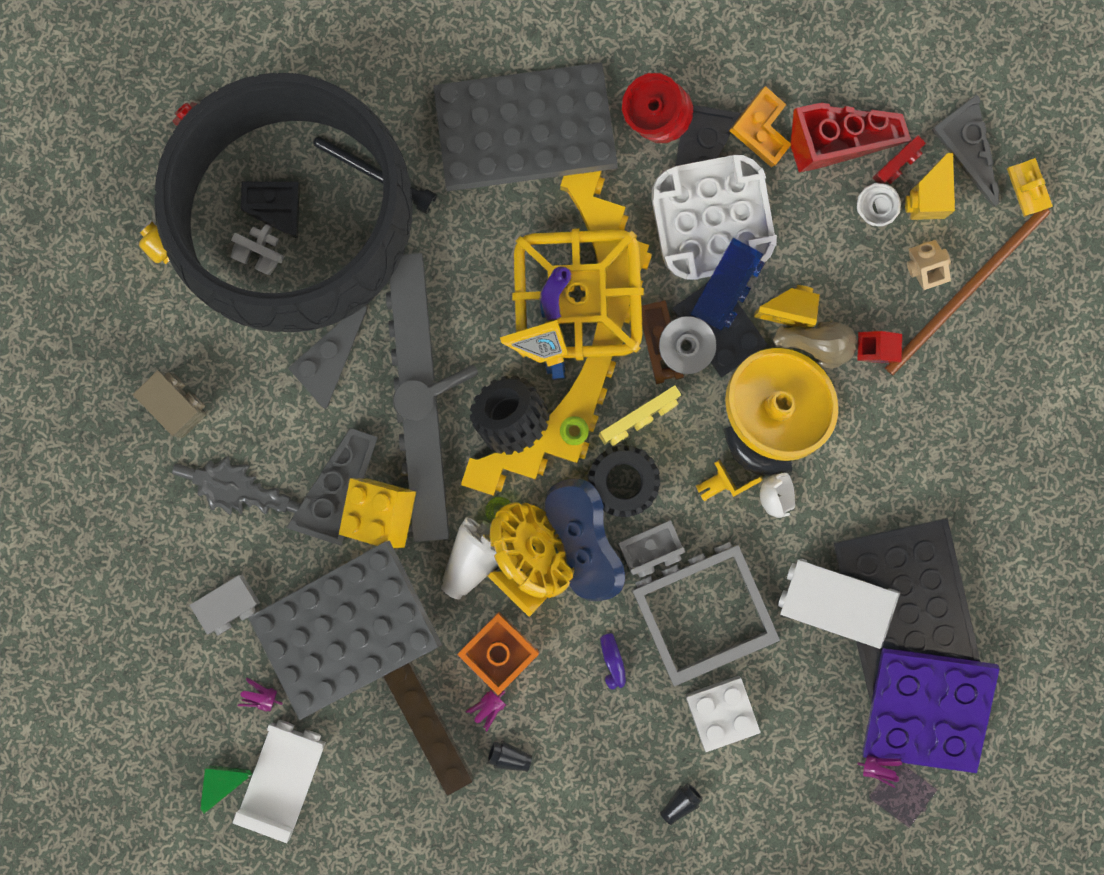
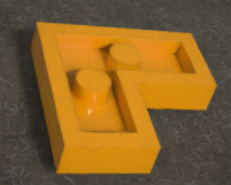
[729,86,791,168]

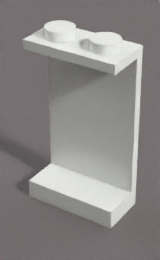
[778,559,900,649]
[233,720,326,843]

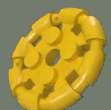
[490,502,574,598]

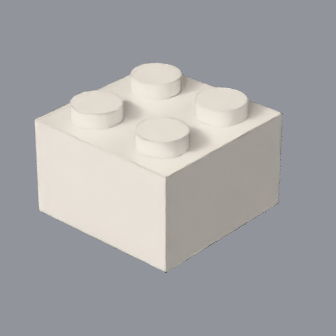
[685,676,761,752]

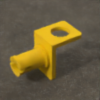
[696,460,764,501]

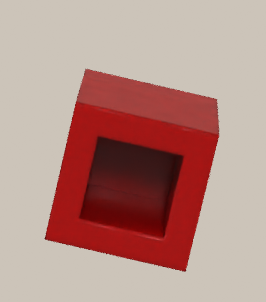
[857,331,902,363]

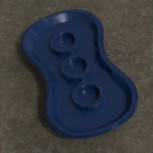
[545,478,625,601]

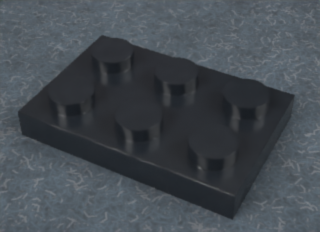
[672,276,768,378]

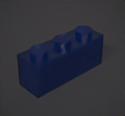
[691,237,765,331]

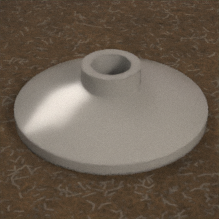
[659,317,716,374]

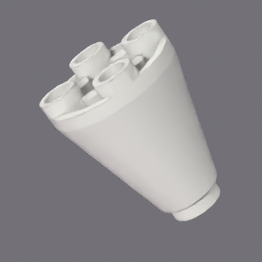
[441,517,508,600]

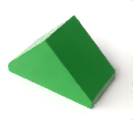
[200,765,253,814]

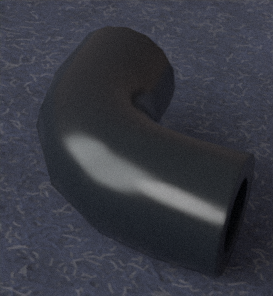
[724,426,792,475]

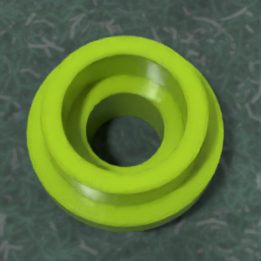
[560,416,589,445]

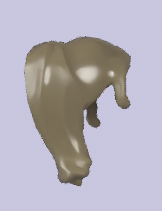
[773,322,858,369]

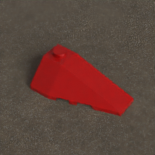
[791,103,911,173]

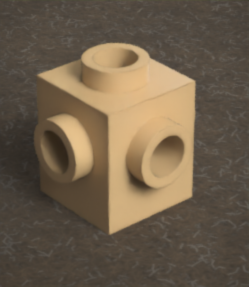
[907,240,951,290]

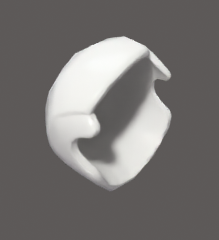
[857,183,901,226]
[760,473,795,518]

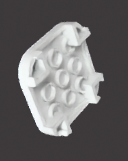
[652,155,777,280]

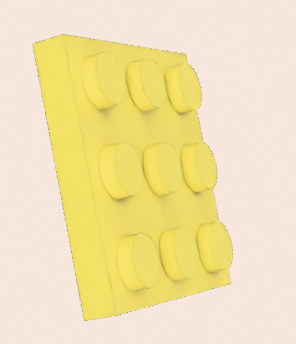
[598,385,681,446]

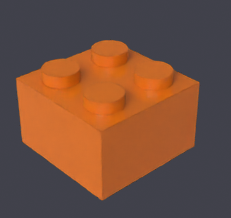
[457,612,540,695]

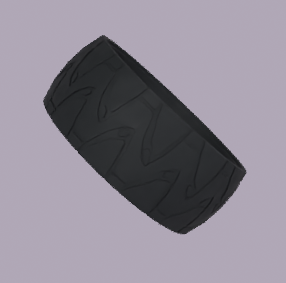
[154,73,413,332]

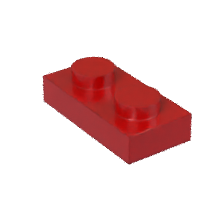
[872,135,926,185]

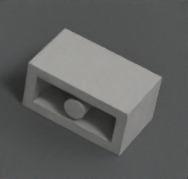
[190,574,260,636]

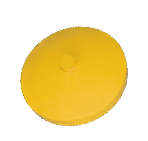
[725,348,838,461]

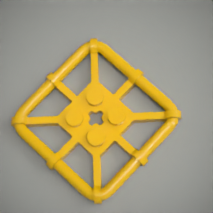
[512,228,644,361]

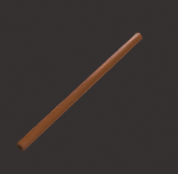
[885,209,1050,376]

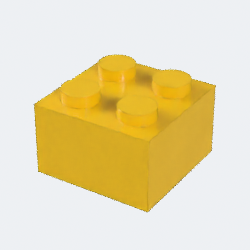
[339,478,416,548]

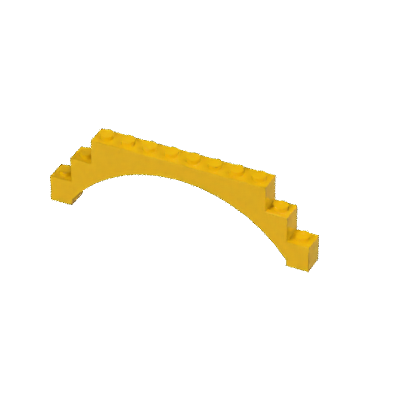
[461,171,652,496]

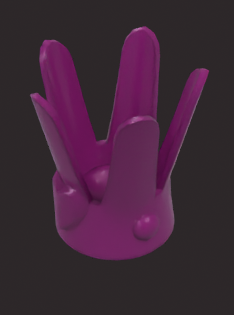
[237,678,283,712]
[465,690,506,732]
[857,755,902,788]

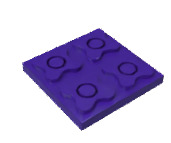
[862,648,1000,773]

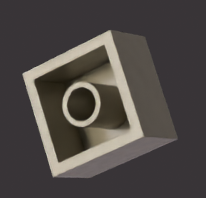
[132,370,207,438]

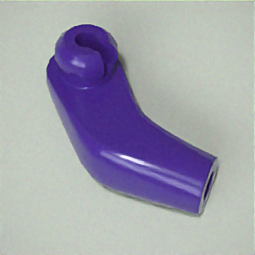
[540,266,571,322]
[600,633,626,689]

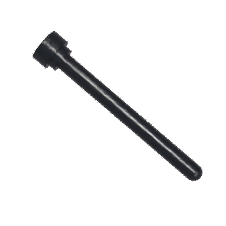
[313,137,438,214]

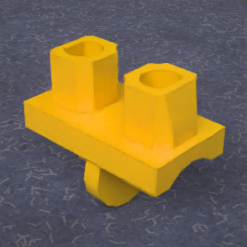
[1007,158,1053,217]

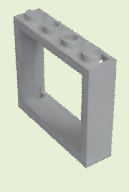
[632,542,780,686]

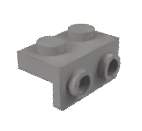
[618,520,685,578]

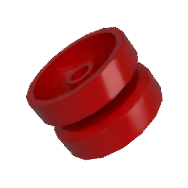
[622,73,693,143]

